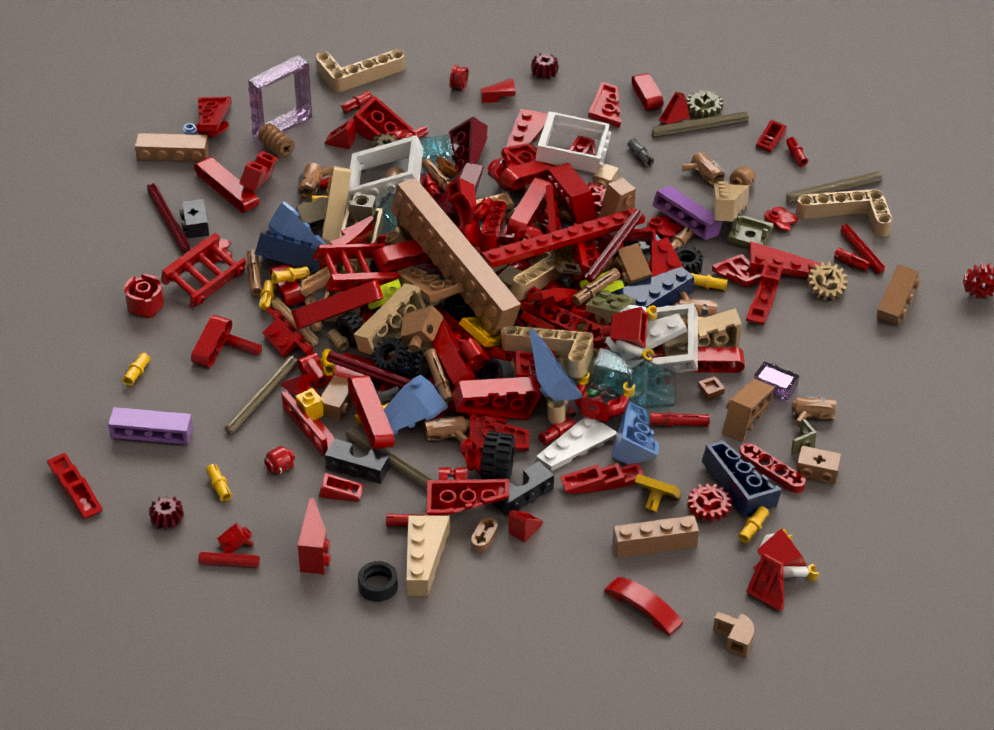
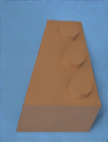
[597,177,636,236]
[877,264,921,325]
[722,379,775,442]

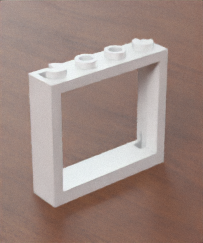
[535,111,611,173]
[348,135,423,200]
[618,303,698,379]

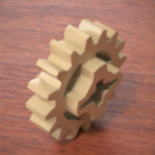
[807,262,848,300]

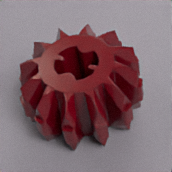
[531,53,559,80]
[149,496,184,530]

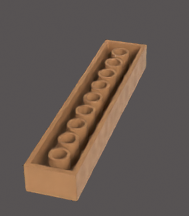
[391,178,521,336]

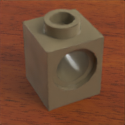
[348,193,376,220]

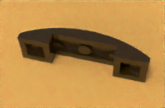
[553,245,581,276]

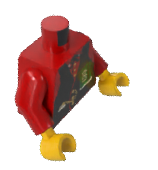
[574,372,635,421]

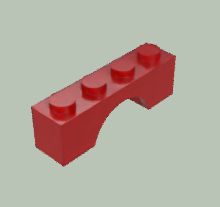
[446,178,480,247]

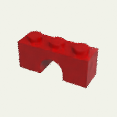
[239,151,278,191]

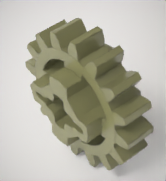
[686,90,723,119]

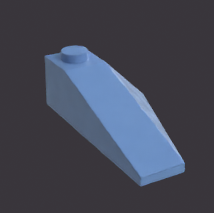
[268,201,327,247]
[529,329,583,401]
[364,375,448,436]
[611,401,659,465]

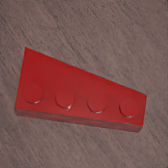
[548,162,597,224]
[452,376,542,420]

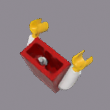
[602,305,657,363]
[753,528,819,581]

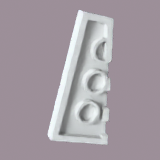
[606,313,688,365]
[536,416,617,471]

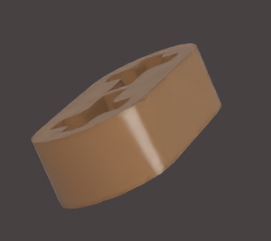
[471,517,498,553]

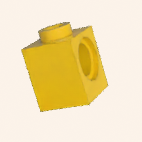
[296,388,324,421]

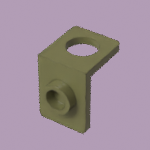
[791,419,817,455]

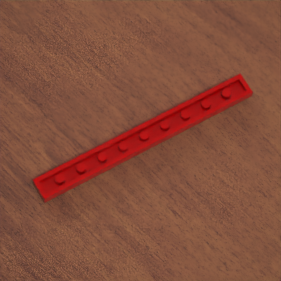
[481,208,646,268]

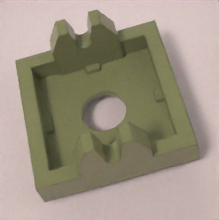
[727,215,774,248]
[585,290,635,325]

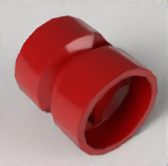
[439,467,467,480]

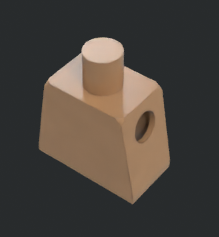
[401,305,443,352]

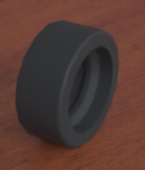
[480,358,515,380]
[358,561,398,601]

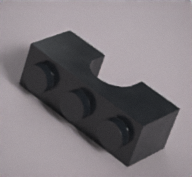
[325,438,390,484]
[492,461,554,517]

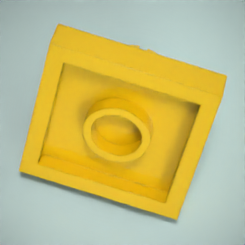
[459,317,501,347]
[635,474,682,512]

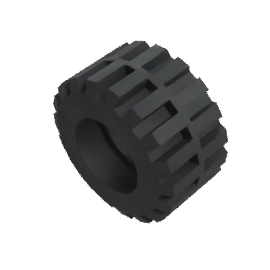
[480,431,515,480]

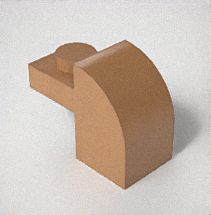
[713,612,754,658]

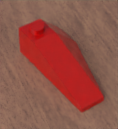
[427,479,509,515]

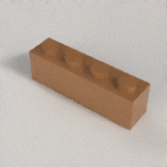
[135,133,209,162]
[613,515,699,558]

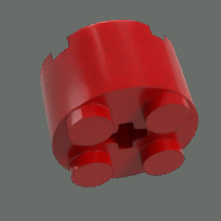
[124,274,164,318]

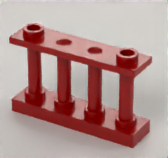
[161,232,246,309]
[313,243,400,292]

